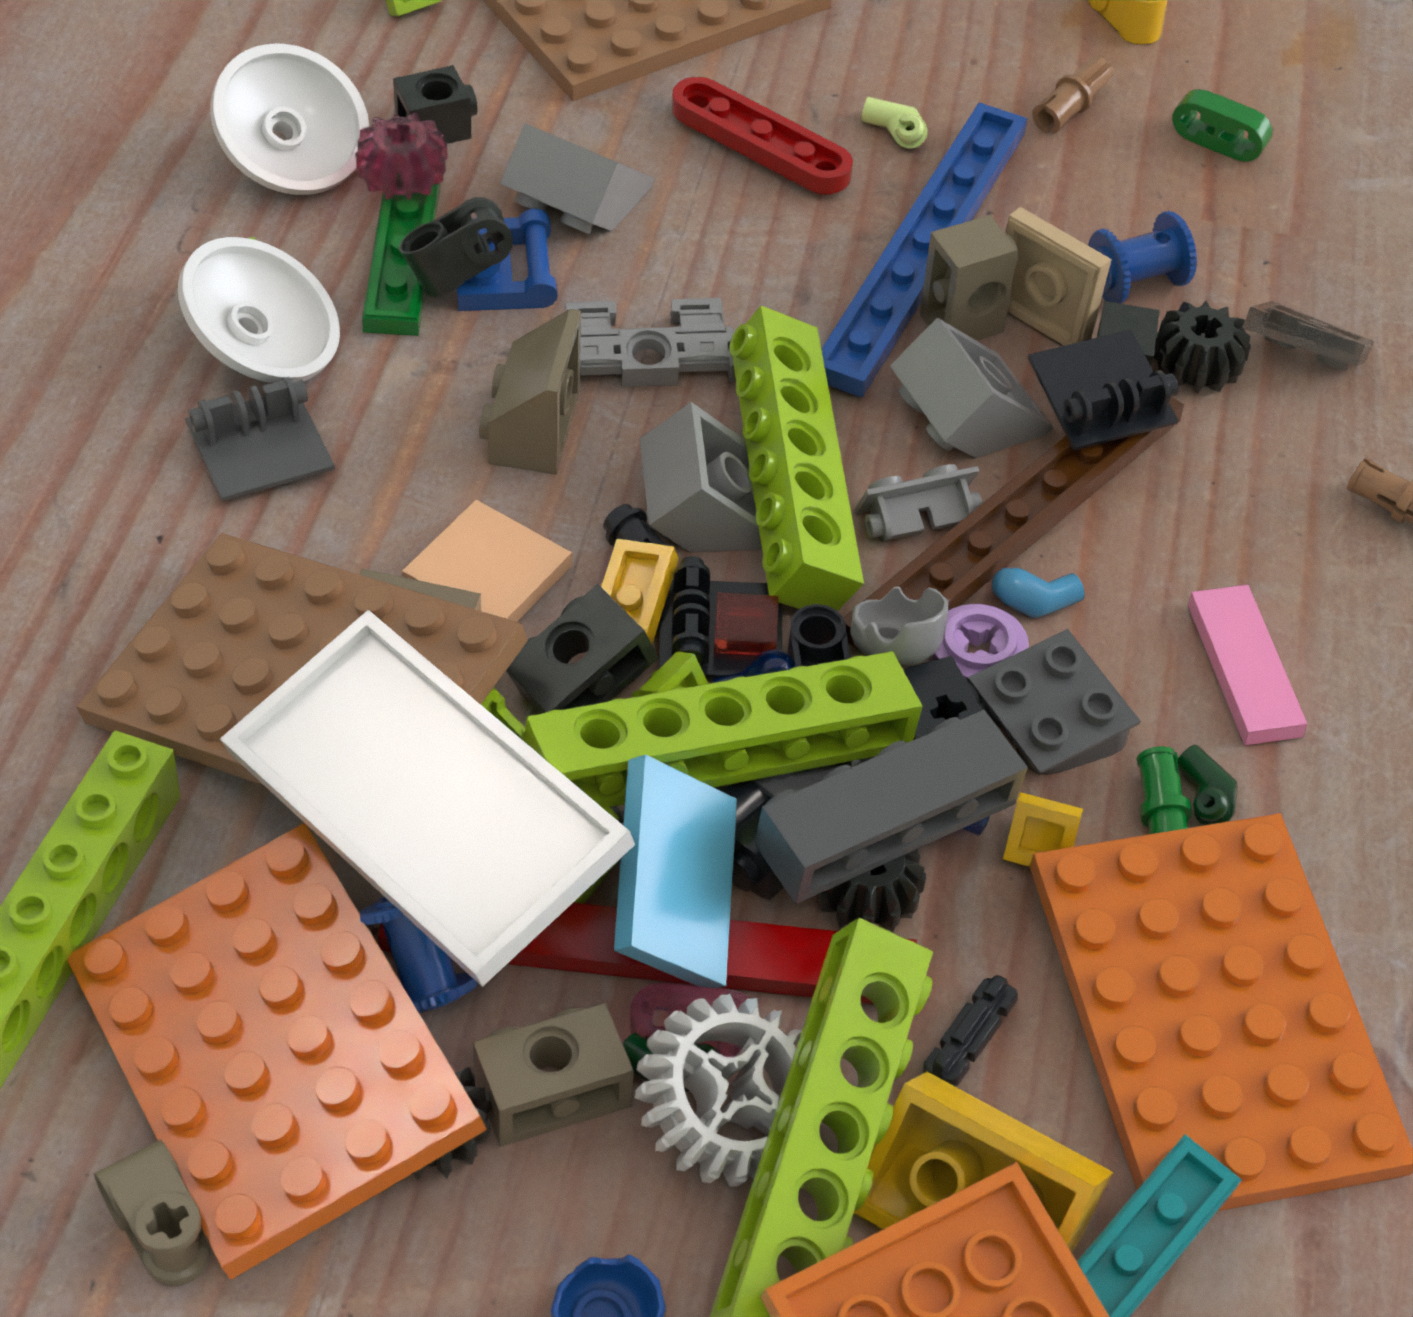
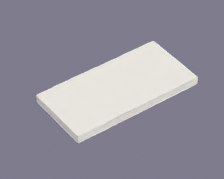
[220,610,635,987]

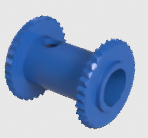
[1088,211,1197,303]
[359,897,478,1013]

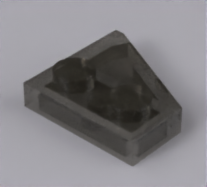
[1242,301,1374,370]

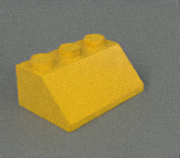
[854,1072,1113,1253]

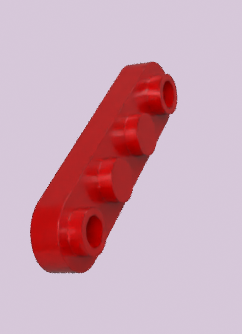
[672,77,853,195]

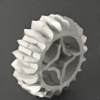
[634,994,802,1187]

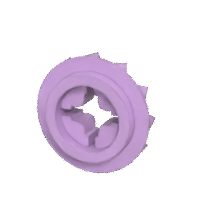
[932,604,1029,678]

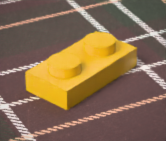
[601,539,679,644]

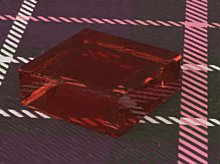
[714,592,778,657]

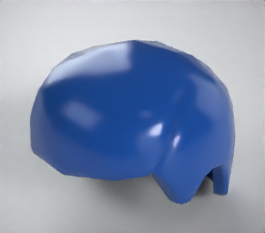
[550,1255,666,1317]

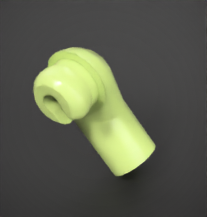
[861,97,927,149]

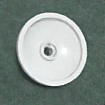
[210,43,369,195]
[178,237,340,383]

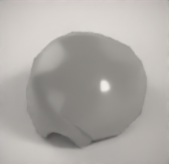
[850,586,949,667]

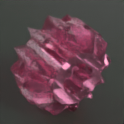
[355,112,448,200]

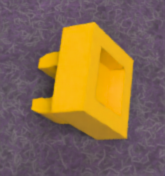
[1003,792,1083,867]

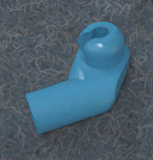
[991,567,1085,618]

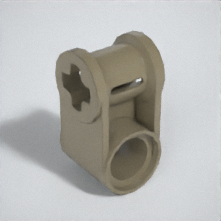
[94,1139,210,1286]

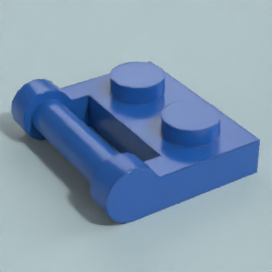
[457,209,558,311]

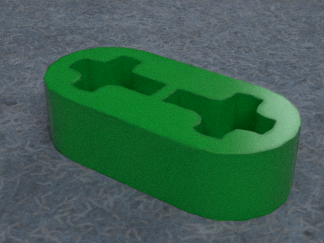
[1172,89,1273,162]

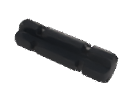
[923,975,1018,1087]

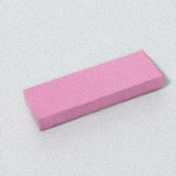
[1188,585,1307,745]

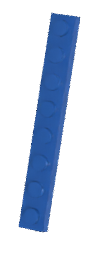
[821,102,1027,398]

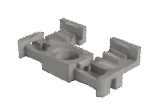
[565,298,736,387]

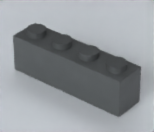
[754,710,1028,904]

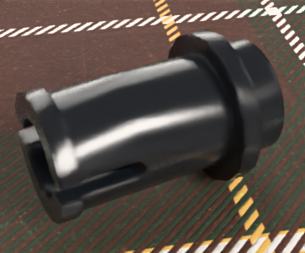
[603,504,666,546]

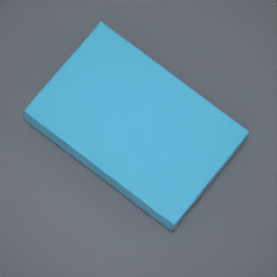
[614,754,737,991]

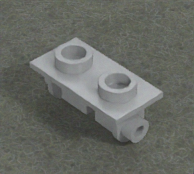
[854,464,983,542]

